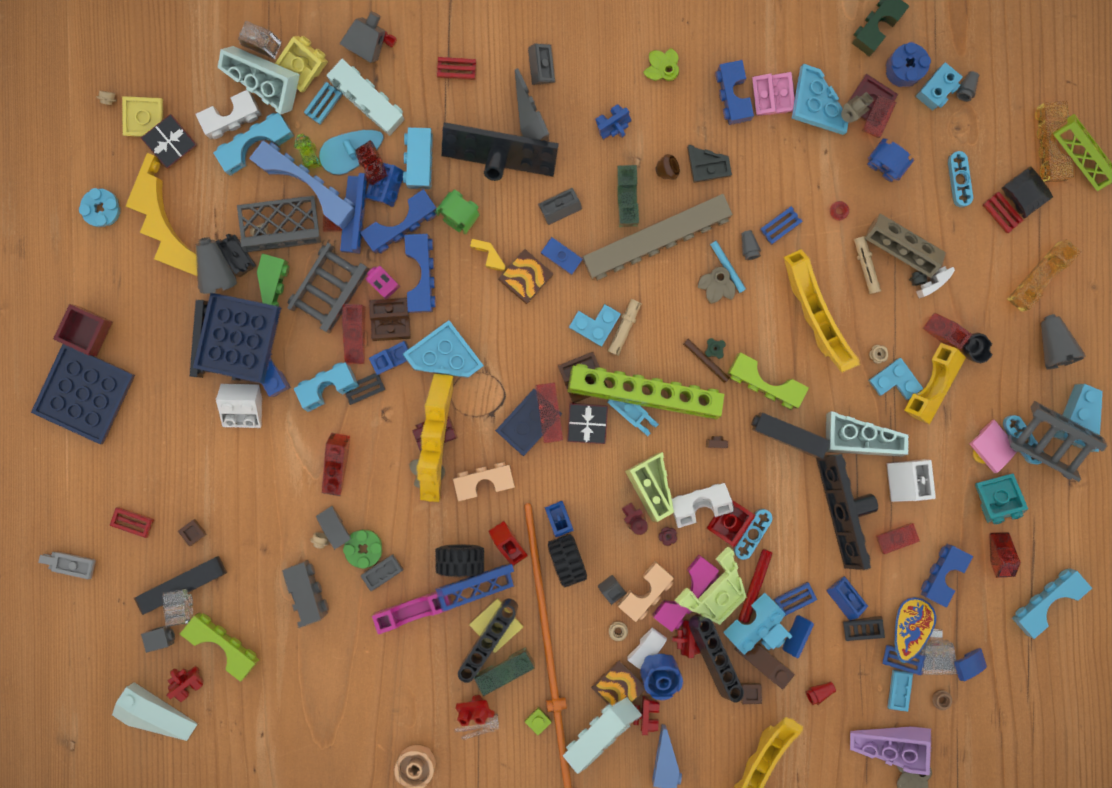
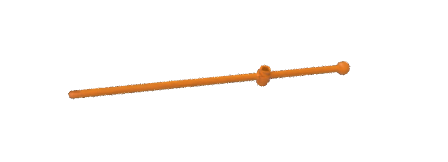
[524,503,572,788]

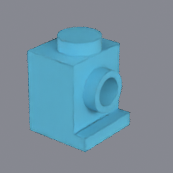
[761,623,792,650]

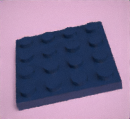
[193,293,282,384]
[31,344,135,445]

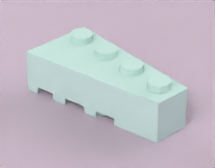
[217,46,300,115]
[326,59,405,136]
[826,411,909,457]
[563,697,642,774]

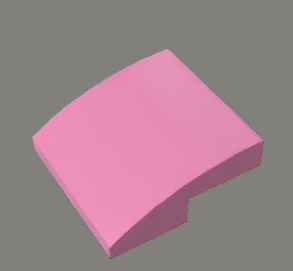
[752,72,795,115]
[969,420,1016,473]

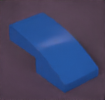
[369,341,409,375]
[954,648,987,681]

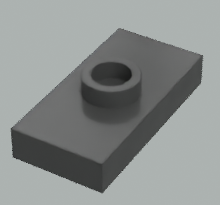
[361,554,404,591]

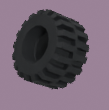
[548,534,587,588]
[435,545,484,577]

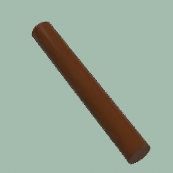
[683,339,730,383]

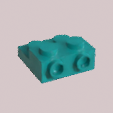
[975,473,1028,525]

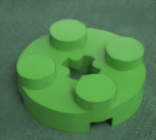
[343,530,383,569]

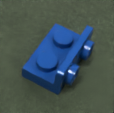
[365,161,404,207]

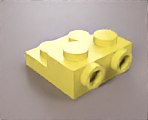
[275,36,328,92]

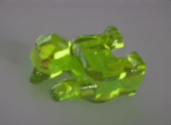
[294,134,321,169]

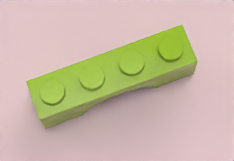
[727,352,809,410]
[180,613,260,682]

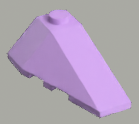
[850,727,931,775]

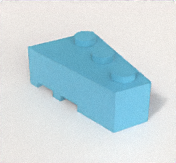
[1054,384,1103,452]

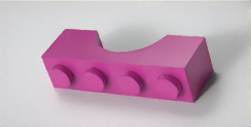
[652,554,719,632]
[372,592,453,634]

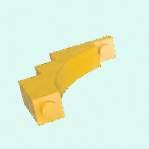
[126,153,197,276]

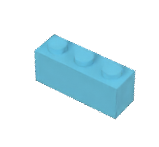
[403,127,433,189]

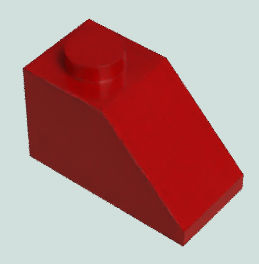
[488,521,528,566]

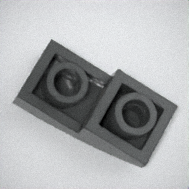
[316,506,352,550]

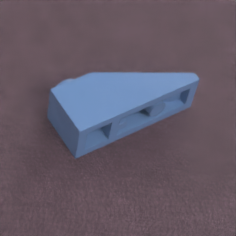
[652,724,682,788]

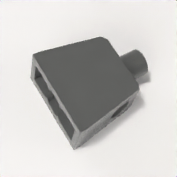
[340,11,385,63]

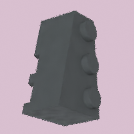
[282,560,329,628]

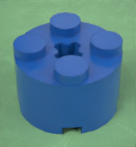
[886,42,931,87]
[867,138,914,182]
[640,654,683,700]

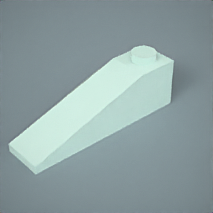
[112,682,198,741]

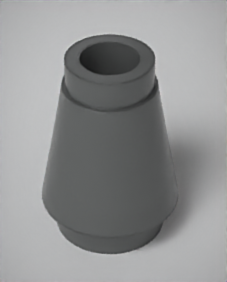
[956,71,979,102]
[741,230,761,260]

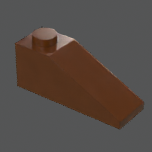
[734,643,795,690]

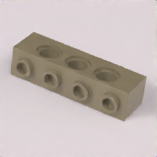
[865,213,946,278]

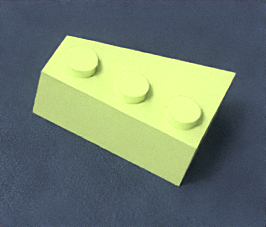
[625,452,674,522]

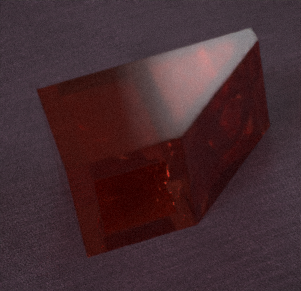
[923,313,972,350]
[989,532,1021,578]

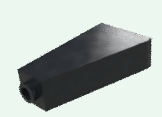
[751,413,830,459]

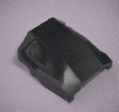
[1002,166,1053,218]

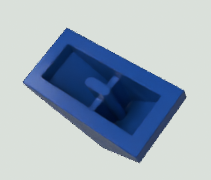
[545,501,574,537]

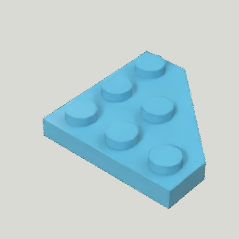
[792,64,848,135]
[403,320,484,378]

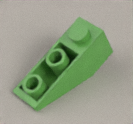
[257,253,289,306]

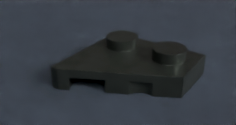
[687,145,732,183]

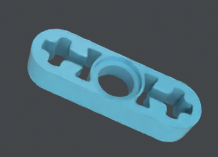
[948,151,973,208]
[1003,415,1044,464]
[734,509,772,560]

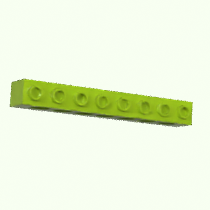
[567,364,724,420]

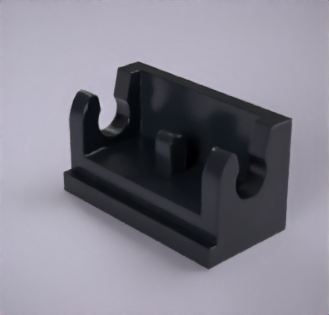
[216,234,256,277]

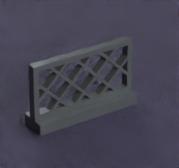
[237,196,321,253]

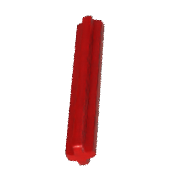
[739,549,773,623]

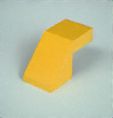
[470,239,506,272]

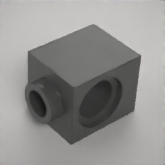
[141,625,175,653]

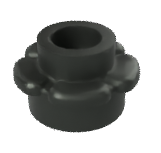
[909,271,928,286]

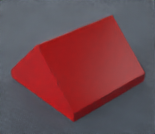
[706,499,756,548]

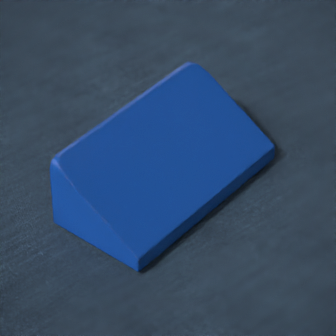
[827,576,868,620]
[782,615,814,658]

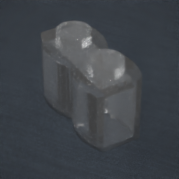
[162,589,193,627]

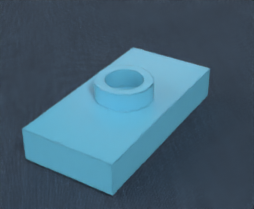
[887,669,913,712]

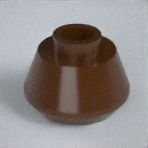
[655,154,680,180]

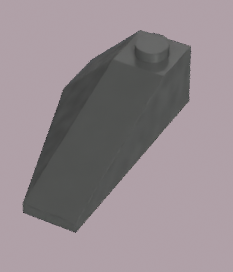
[515,68,549,142]

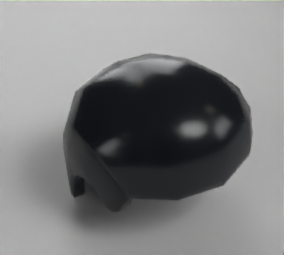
[962,332,993,363]

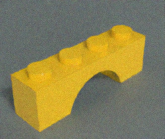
[904,343,966,425]

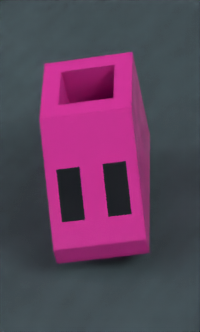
[366,265,401,299]

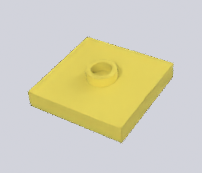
[122,96,163,137]
[469,598,523,653]

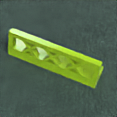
[1053,114,1112,191]

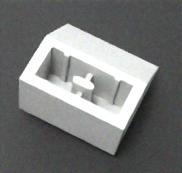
[216,384,262,428]
[886,459,936,502]

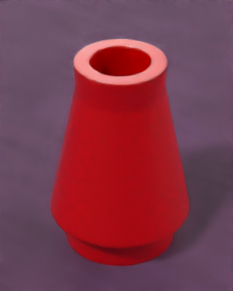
[806,681,836,705]

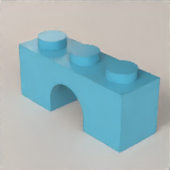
[294,362,359,412]
[723,593,786,655]

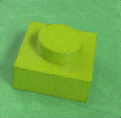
[525,707,552,735]

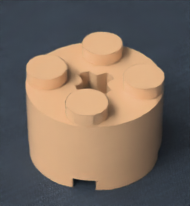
[394,745,436,788]

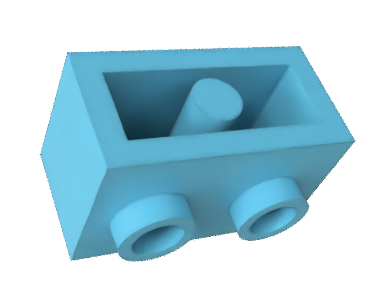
[915,62,963,111]

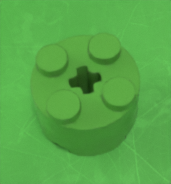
[435,190,480,234]

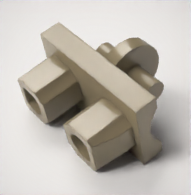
[841,92,874,123]

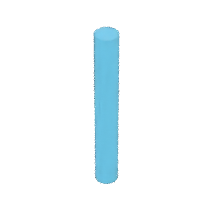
[710,241,746,293]

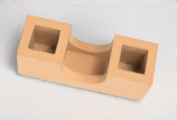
[453,462,515,501]
[617,561,674,622]

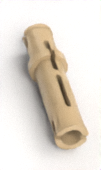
[853,236,881,294]
[608,299,642,356]

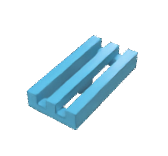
[304,82,343,125]

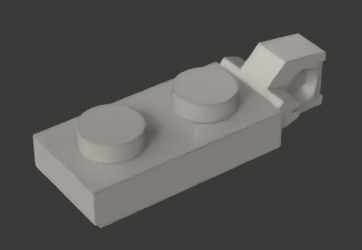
[38,551,96,579]

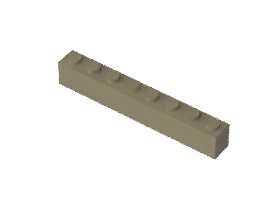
[582,194,733,281]

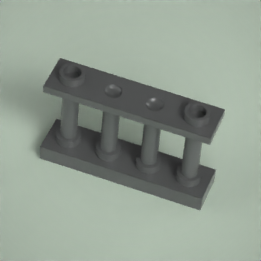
[287,243,370,334]
[1008,401,1108,482]

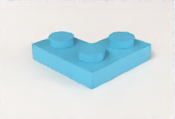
[569,304,621,347]
[868,358,923,400]

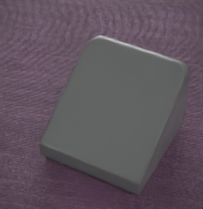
[598,575,627,605]

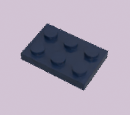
[495,389,562,456]

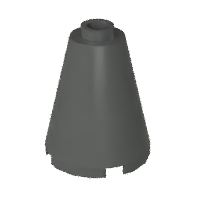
[196,237,237,294]
[1041,314,1086,370]

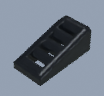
[843,616,885,641]

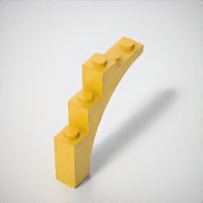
[784,249,860,372]
[417,374,453,502]
[734,717,803,788]

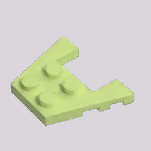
[675,547,747,625]

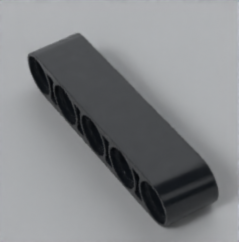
[134,556,227,615]
[458,599,518,683]
[689,615,744,703]

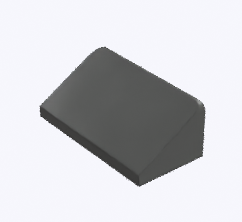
[528,43,555,85]
[538,188,582,225]

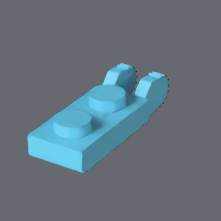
[607,400,659,436]

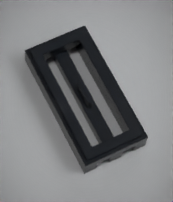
[345,373,386,405]

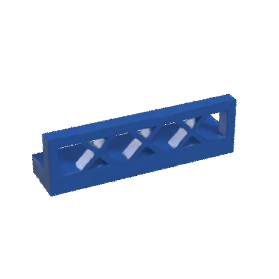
[340,173,368,254]
[436,564,514,611]

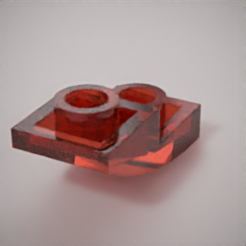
[355,140,387,185]

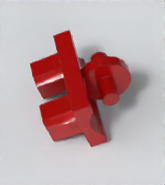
[672,620,702,658]
[166,666,203,702]
[455,695,495,726]
[633,696,660,735]

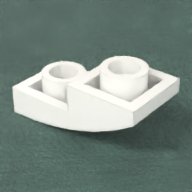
[916,266,955,298]
[627,627,667,670]

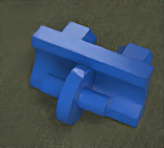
[595,104,632,140]

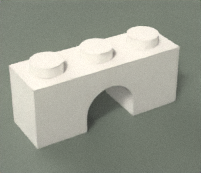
[196,90,262,139]
[672,483,733,528]

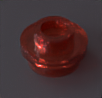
[830,201,849,221]

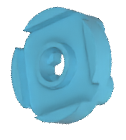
[79,188,120,227]

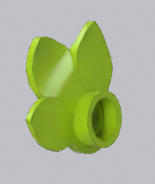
[643,48,679,81]

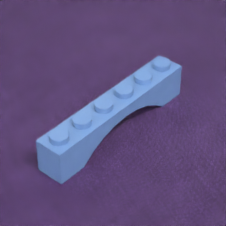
[249,140,355,230]

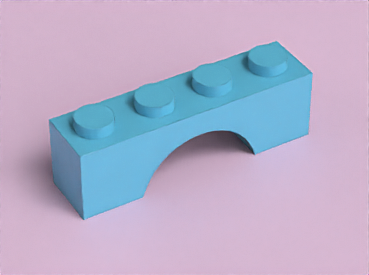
[213,113,294,176]
[1012,568,1092,639]

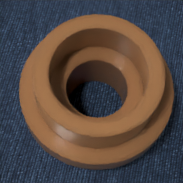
[932,690,952,710]

